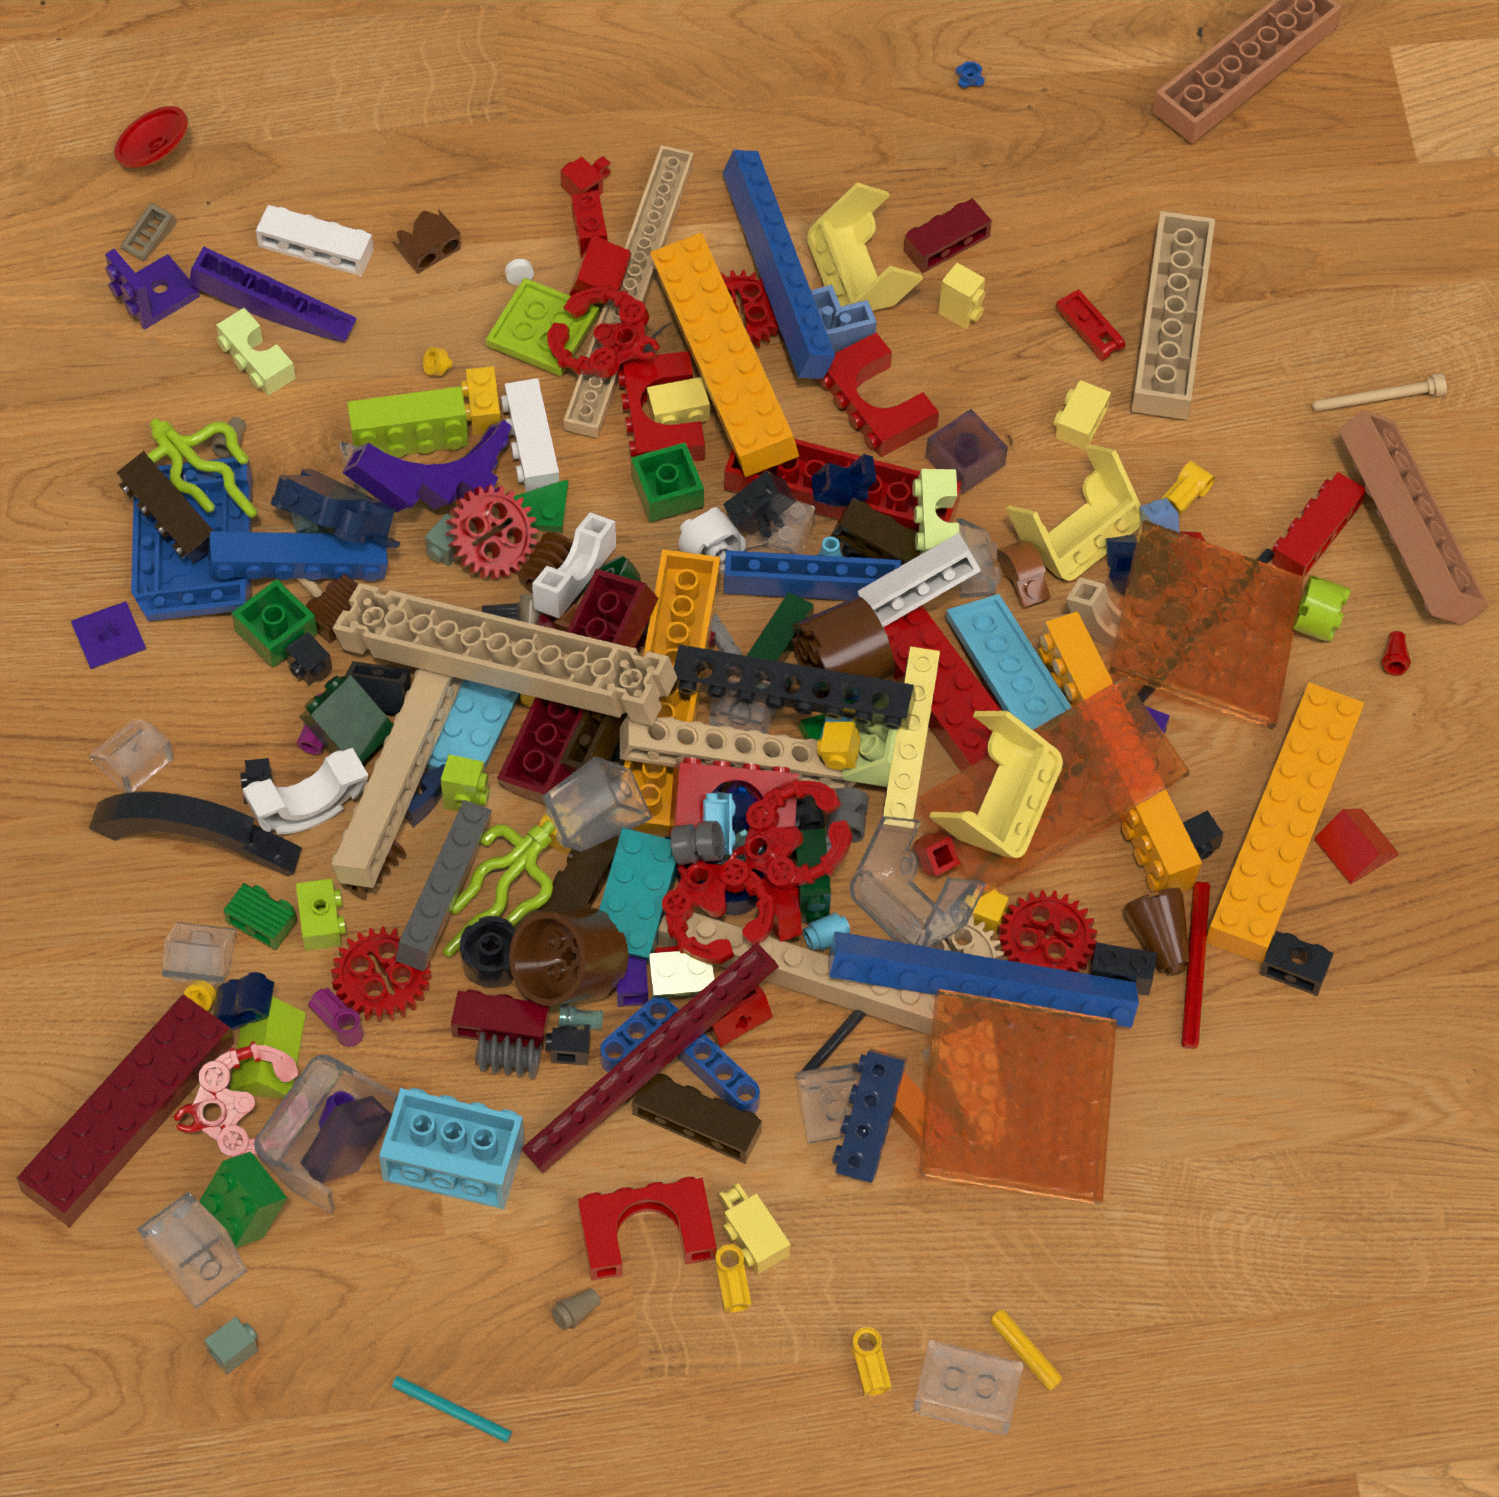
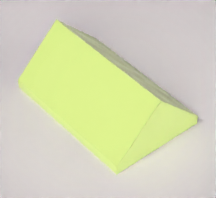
[842,700,897,787]

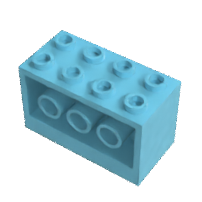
[379,1088,525,1210]

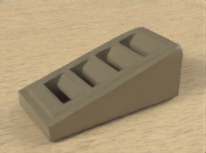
[120,202,177,262]

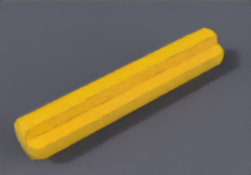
[990,1309,1062,1390]

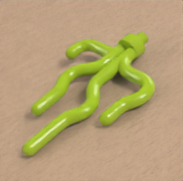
[147,418,257,518]
[443,820,556,957]

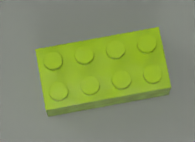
[347,386,469,458]

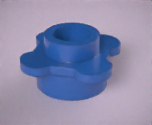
[956,61,985,88]

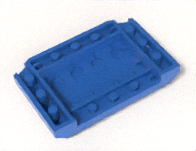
[131,457,252,621]

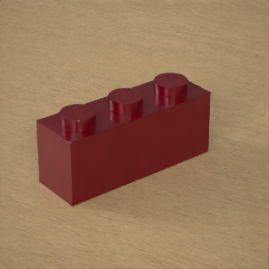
[903,198,992,274]
[451,989,550,1050]

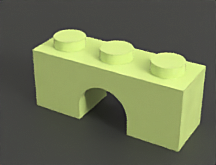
[216,308,296,396]
[913,469,959,555]

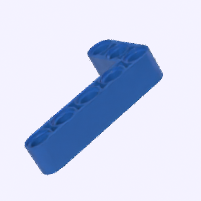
[600,997,760,1114]

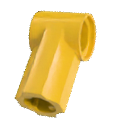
[1161,461,1215,516]
[715,1244,752,1313]
[850,1327,892,1397]

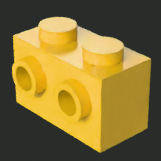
[461,366,500,435]

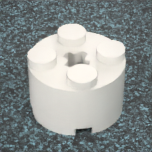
[678,507,746,574]

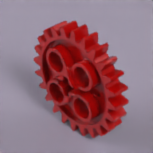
[720,270,779,348]
[445,485,538,580]
[998,890,1097,973]
[331,926,432,1023]

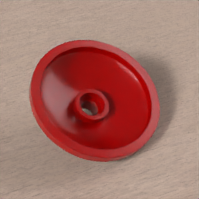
[114,106,188,168]

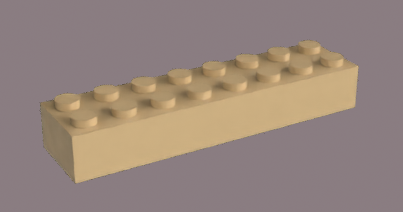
[1131,211,1215,420]

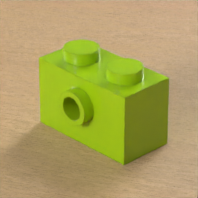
[441,754,490,811]
[296,878,346,951]

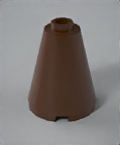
[1124,888,1190,976]

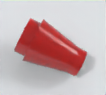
[1381,631,1411,675]

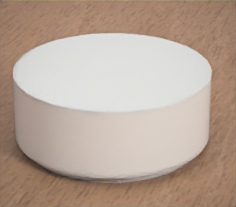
[505,259,534,285]

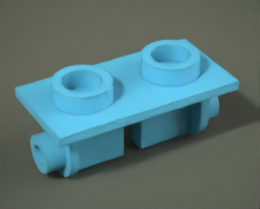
[703,792,735,855]

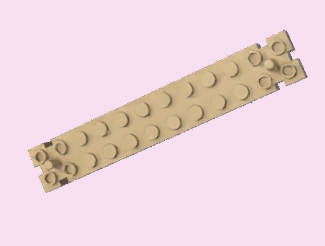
[332,583,677,726]

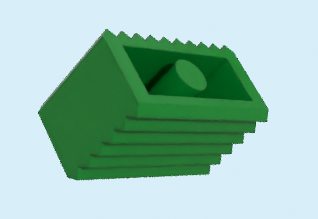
[224,883,297,950]

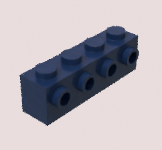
[832,1048,907,1183]

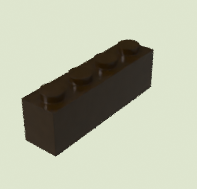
[116,451,214,564]
[830,498,920,566]
[560,709,628,784]
[538,815,628,912]
[632,1073,762,1164]

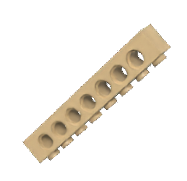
[620,715,856,790]

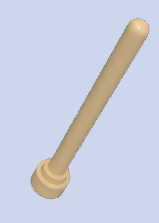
[1312,373,1447,412]

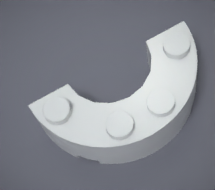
[242,748,368,835]

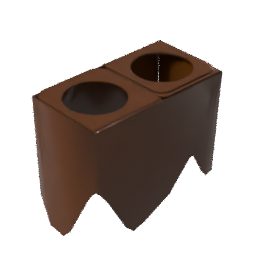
[392,210,461,274]

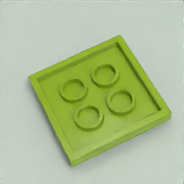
[486,277,599,377]

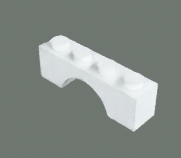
[532,512,616,619]

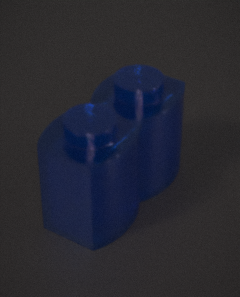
[213,972,275,1030]

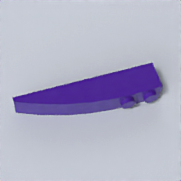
[188,246,357,342]

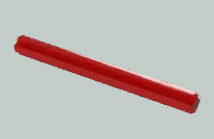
[1182,881,1211,1049]

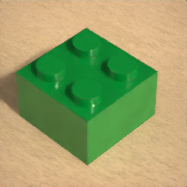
[631,442,704,522]
[232,579,318,668]
[199,1151,287,1249]

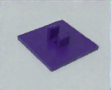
[71,601,146,669]

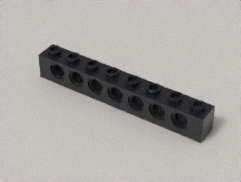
[674,644,916,730]

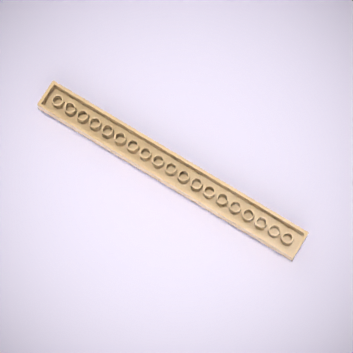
[563,145,694,438]

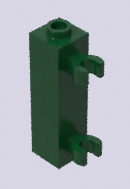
[736,592,814,692]

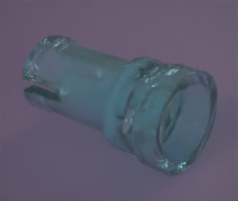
[558,1004,603,1031]

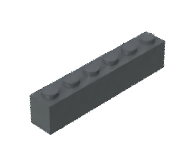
[396,800,492,971]

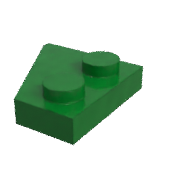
[505,480,569,533]

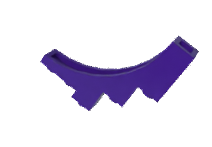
[342,419,512,513]

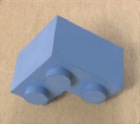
[811,285,877,352]

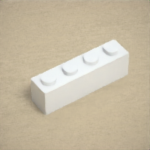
[256,205,374,276]
[500,378,559,492]
[857,533,981,627]

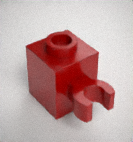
[560,156,611,196]

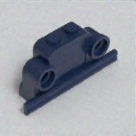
[271,469,400,548]

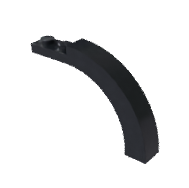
[89,792,302,877]

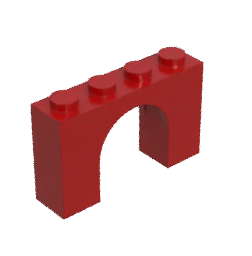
[818,332,939,458]
[618,351,705,462]
[669,758,799,846]
[578,1176,717,1281]

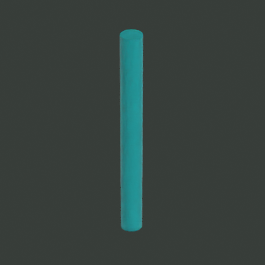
[392,1376,513,1443]

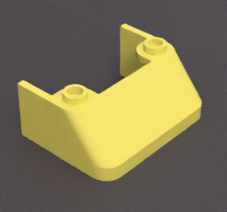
[807,183,923,311]
[1005,444,1141,581]
[929,711,1063,858]

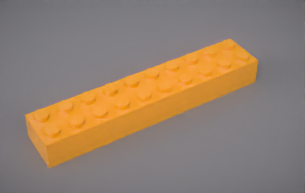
[650,232,799,477]
[615,549,721,840]
[1037,611,1202,895]
[1206,682,1365,964]

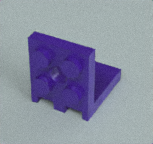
[105,249,200,330]

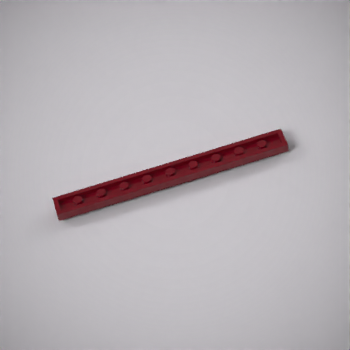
[521,942,779,1173]

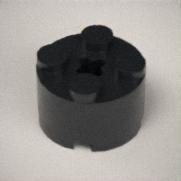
[460,916,516,987]

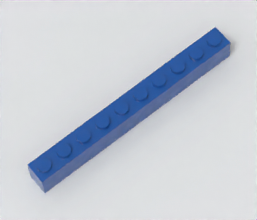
[722,150,835,379]
[828,931,1139,1028]

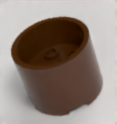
[792,596,895,699]
[509,908,628,1006]

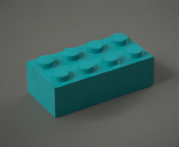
[599,828,678,966]

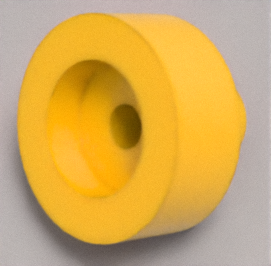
[423,347,453,376]
[184,980,217,1011]

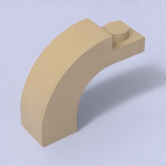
[1066,577,1168,657]

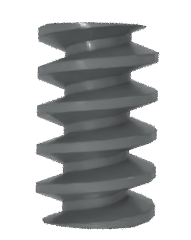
[475,1032,542,1079]

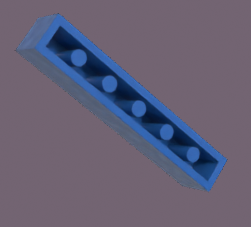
[208,532,387,581]
[724,550,901,600]

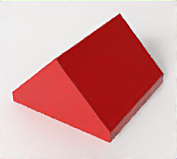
[568,235,632,296]
[1314,809,1399,885]

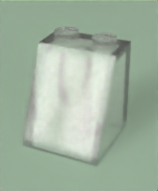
[542,756,652,852]
[137,1192,247,1309]

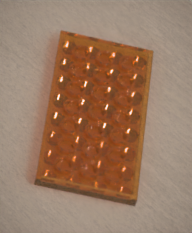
[918,677,1189,897]

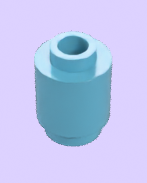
[803,912,850,951]

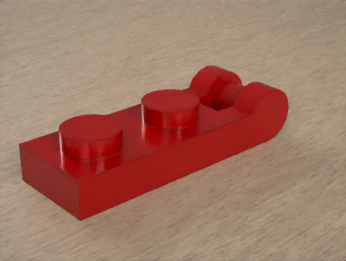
[1056,289,1126,361]

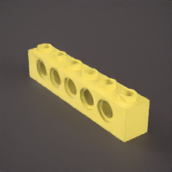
[882,647,940,832]

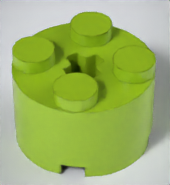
[1292,575,1351,642]

